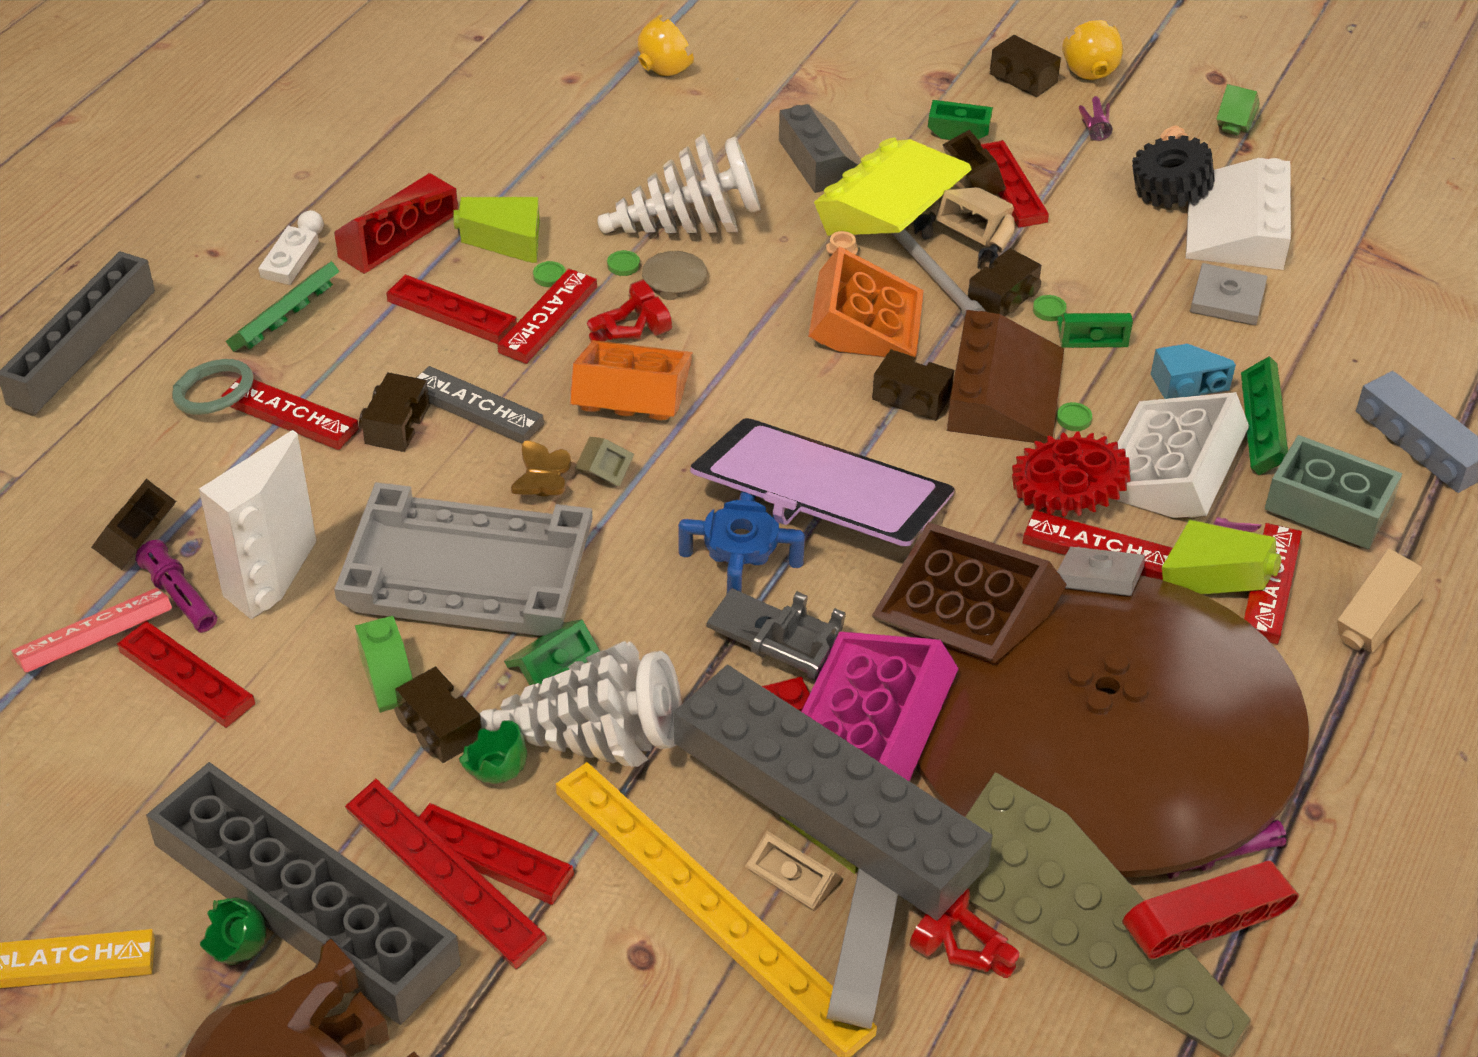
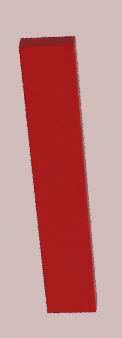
[345,778,548,970]

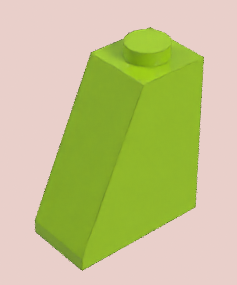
[454,197,540,263]
[1162,520,1281,594]

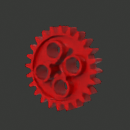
[1012,431,1131,517]

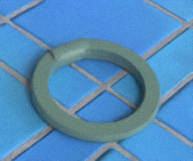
[172,359,253,415]

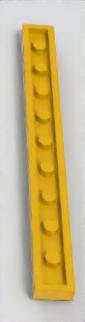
[556,762,877,1057]

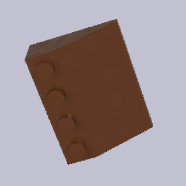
[947,310,1064,444]
[872,522,1067,663]

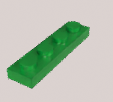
[225,261,340,352]
[1241,356,1288,475]

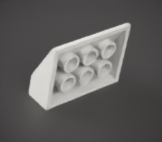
[1185,158,1291,270]
[1114,392,1249,518]
[199,430,316,619]

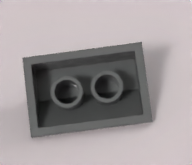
[779,104,861,193]

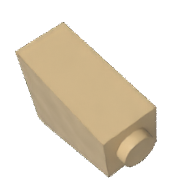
[1337,549,1423,654]

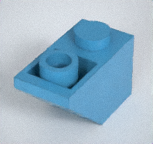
[1150,343,1236,399]

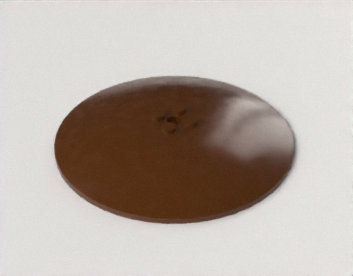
[916,575,1309,878]

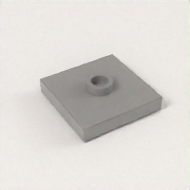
[1190,263,1267,325]
[1057,546,1145,596]

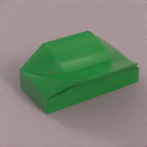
[928,100,993,140]

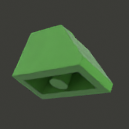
[1216,84,1260,135]
[355,616,413,713]

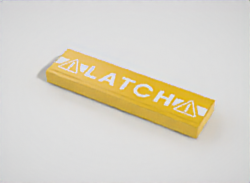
[0,929,155,988]

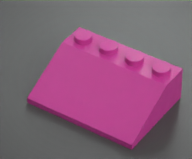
[802,631,958,781]

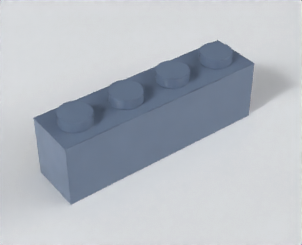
[1356,371,1478,493]

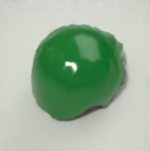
[459,720,527,784]
[200,897,266,965]

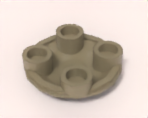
[642,251,707,300]

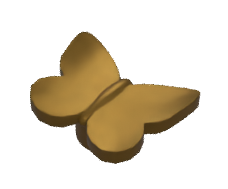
[511,440,571,497]

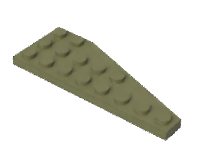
[965,772,1251,1057]

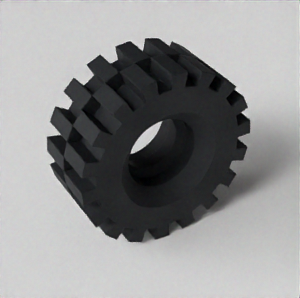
[1132,135,1215,208]

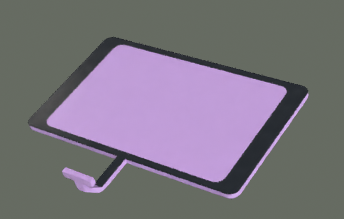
[690,418,955,546]

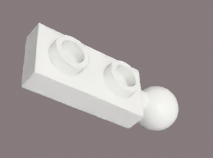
[258,210,324,285]

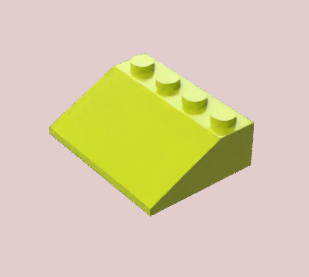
[814,138,972,236]

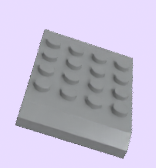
[334,482,593,636]

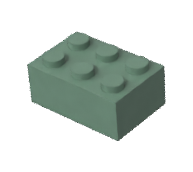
[1264,435,1403,549]

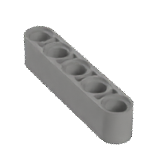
[826,869,898,1029]

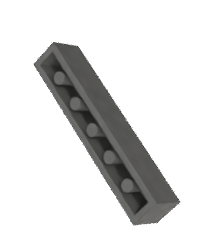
[0,251,155,415]

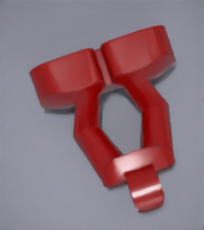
[587,279,672,342]
[909,888,1020,978]

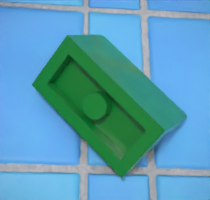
[1057,313,1133,348]
[504,619,600,686]

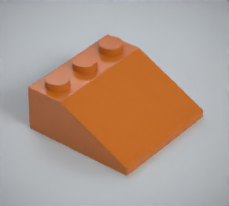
[808,246,924,357]
[570,340,693,420]

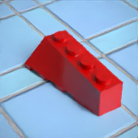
[334,173,458,274]

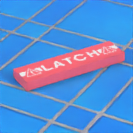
[11,588,172,673]

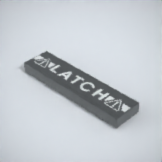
[416,366,544,443]

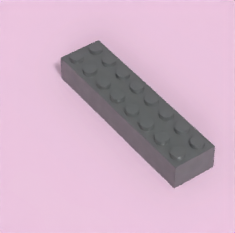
[673,664,993,920]
[146,762,461,1025]

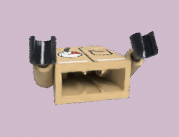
[914,188,1015,269]

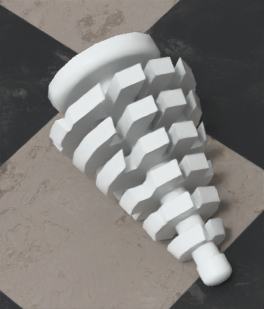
[597,134,761,234]
[480,641,682,767]

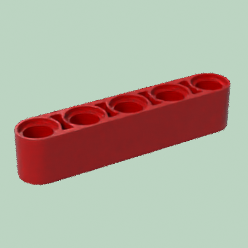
[1122,861,1299,960]

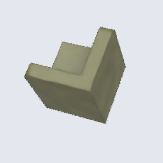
[575,436,634,487]

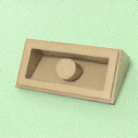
[745,831,842,911]

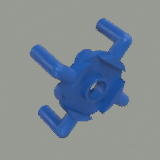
[678,491,805,593]

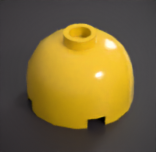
[638,15,694,77]
[1062,20,1123,80]

